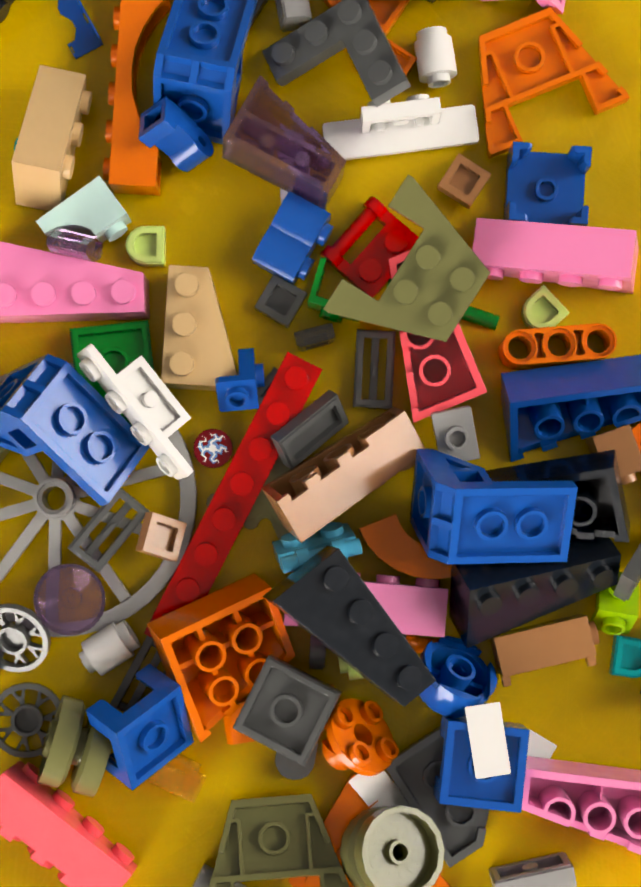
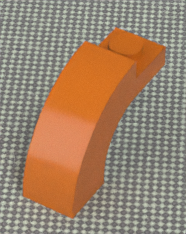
[358,514,452,579]

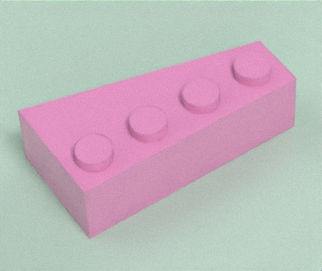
[472,218,639,294]
[0,241,150,323]

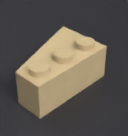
[11,65,92,211]
[161,265,238,391]

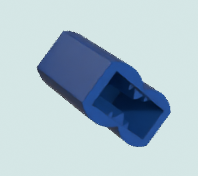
[252,191,334,285]

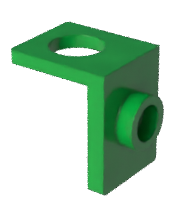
[308,257,359,323]

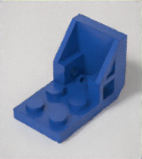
[153,0,258,145]
[0,354,150,506]
[410,449,578,565]

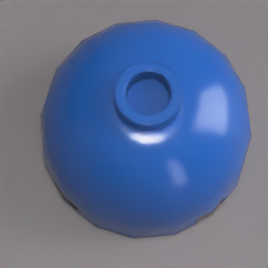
[419,636,498,718]

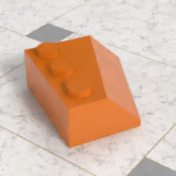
[147,573,296,743]

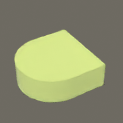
[126,226,166,267]
[521,284,570,328]

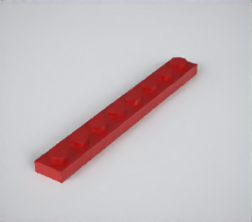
[143,351,323,638]

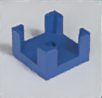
[503,142,592,226]
[86,664,194,791]
[433,715,530,813]

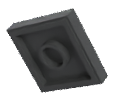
[233,654,342,766]

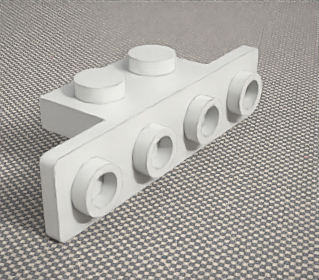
[322,94,479,162]
[76,344,194,480]

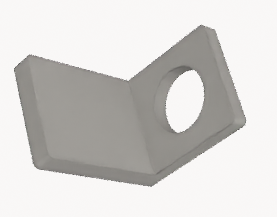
[431,405,480,461]

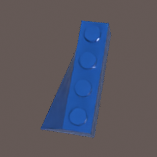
[501,354,641,462]

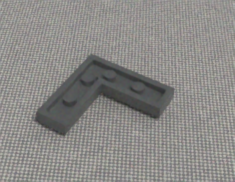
[262,0,411,107]

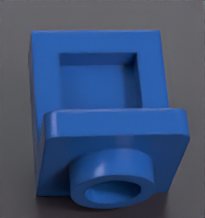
[215,348,265,412]

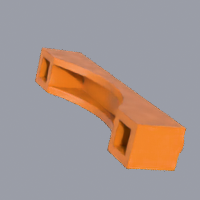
[103,0,172,196]

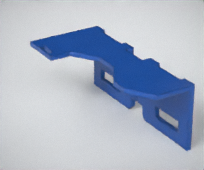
[58,0,103,59]

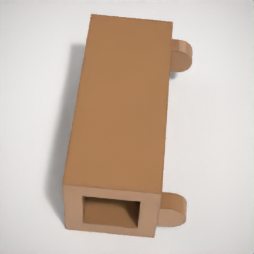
[490,614,600,687]

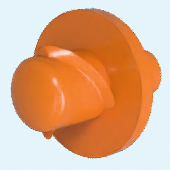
[322,698,399,776]

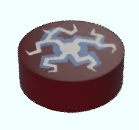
[194,429,233,469]

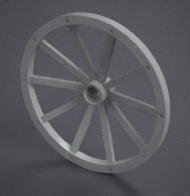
[0,363,197,637]

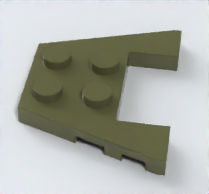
[323,174,490,342]
[209,794,349,887]

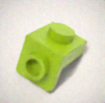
[590,572,639,635]

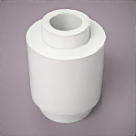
[414,26,457,88]
[79,620,141,676]

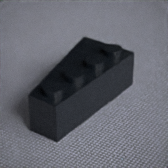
[485,450,630,543]
[449,535,621,649]
[263,546,436,707]

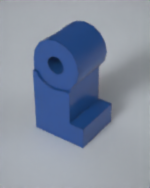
[138,96,214,172]

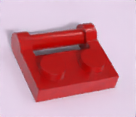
[320,196,419,298]

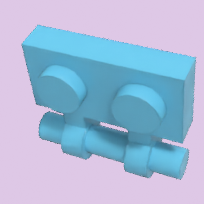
[272,522,363,574]

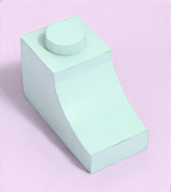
[36,175,132,244]

